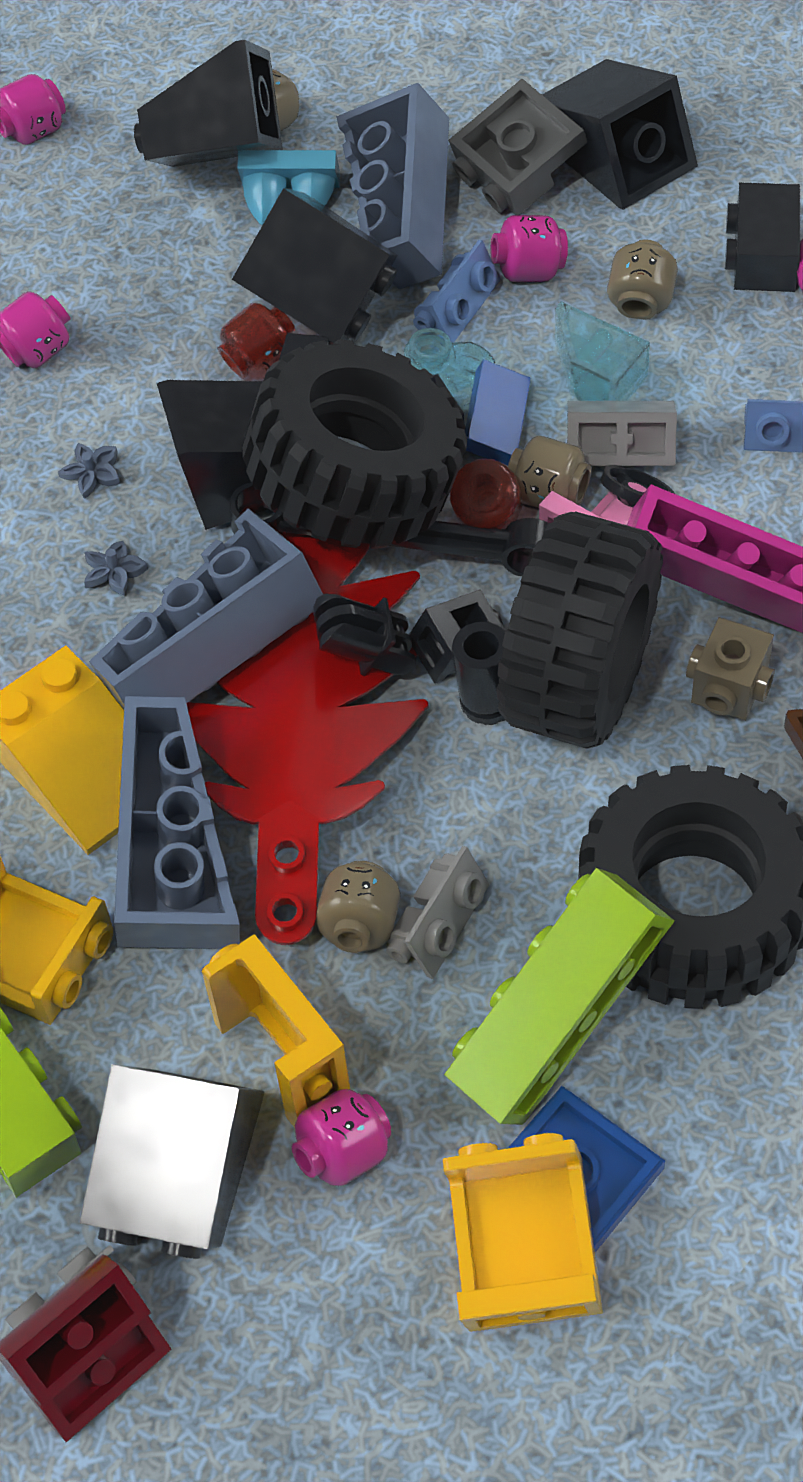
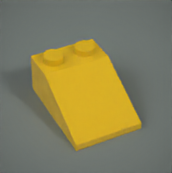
[0,645,124,855]

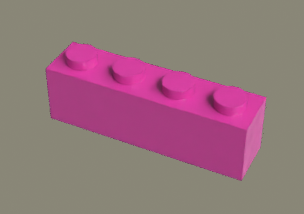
[627,484,803,633]

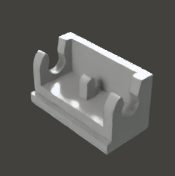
[567,401,677,466]

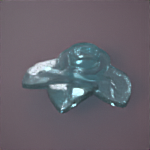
[404,328,495,410]

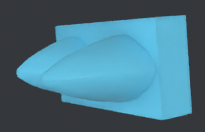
[237,150,340,225]

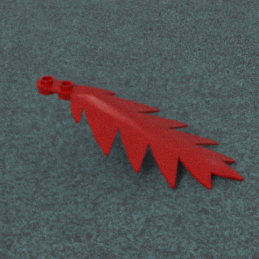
[186,532,429,945]

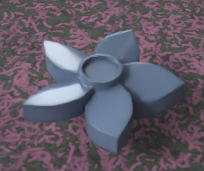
[58,443,120,498]
[84,541,148,595]

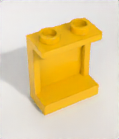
[0,856,113,1025]
[202,934,350,1128]
[443,1133,603,1332]

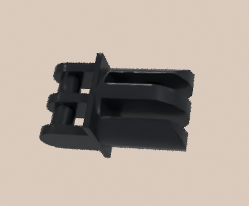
[313,594,416,676]

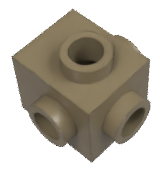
[686,617,775,721]

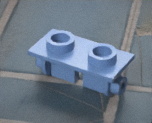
[413,240,500,346]
[744,399,803,453]

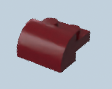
[0,1254,172,1442]

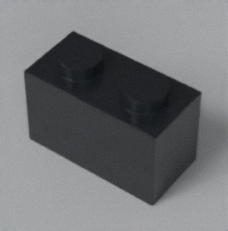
[725,182,800,292]

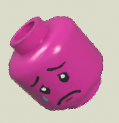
[0,74,66,145]
[490,215,568,282]
[0,291,70,368]
[292,1089,391,1186]

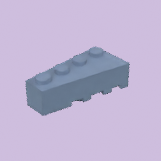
[336,83,449,289]
[89,509,323,710]
[114,696,240,949]

